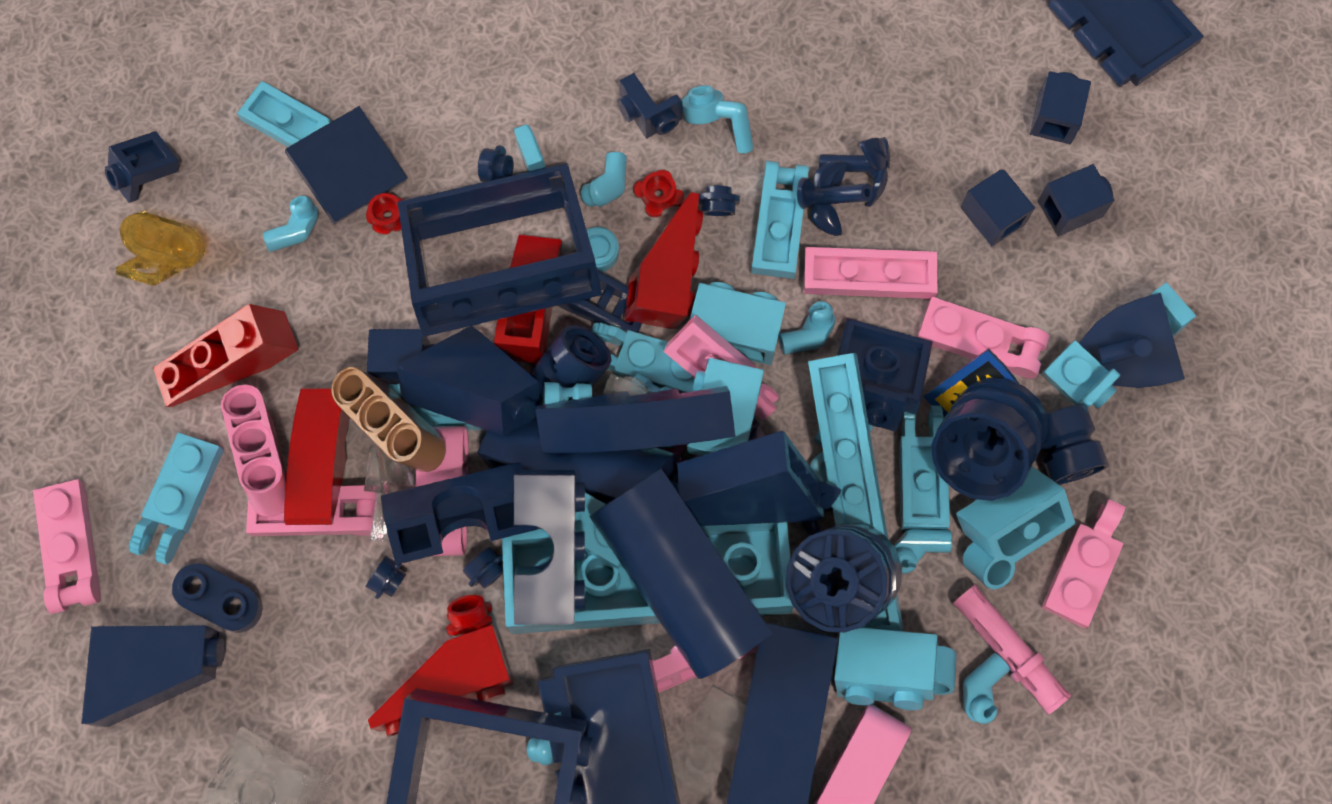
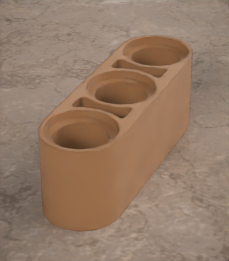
[331,367,446,472]

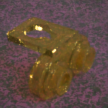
[115,212,205,286]

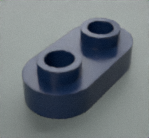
[172,564,263,633]

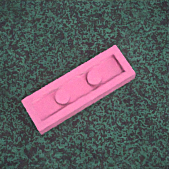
[803,247,938,299]

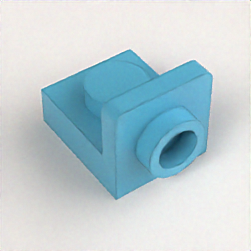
[1041,340,1120,409]

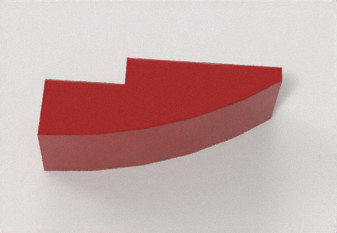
[284,388,350,525]

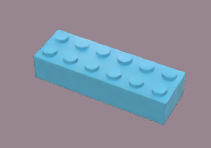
[502,522,794,634]

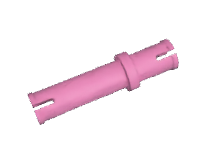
[953,584,1072,715]

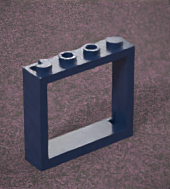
[398,163,602,337]
[387,688,593,804]

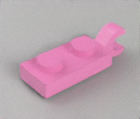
[664,315,779,420]
[1041,499,1126,629]

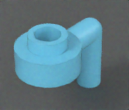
[682,85,754,153]

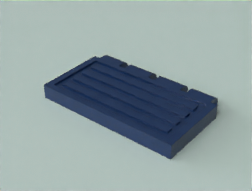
[1042,0,1204,87]
[538,649,680,804]

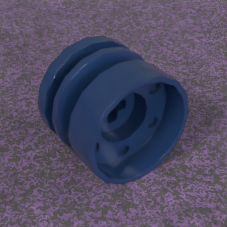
[931,378,1048,501]
[786,523,902,633]

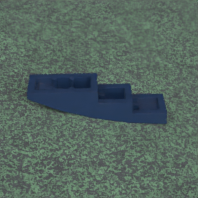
[535,386,736,454]

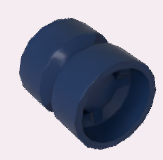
[529,325,612,401]
[1041,404,1109,485]

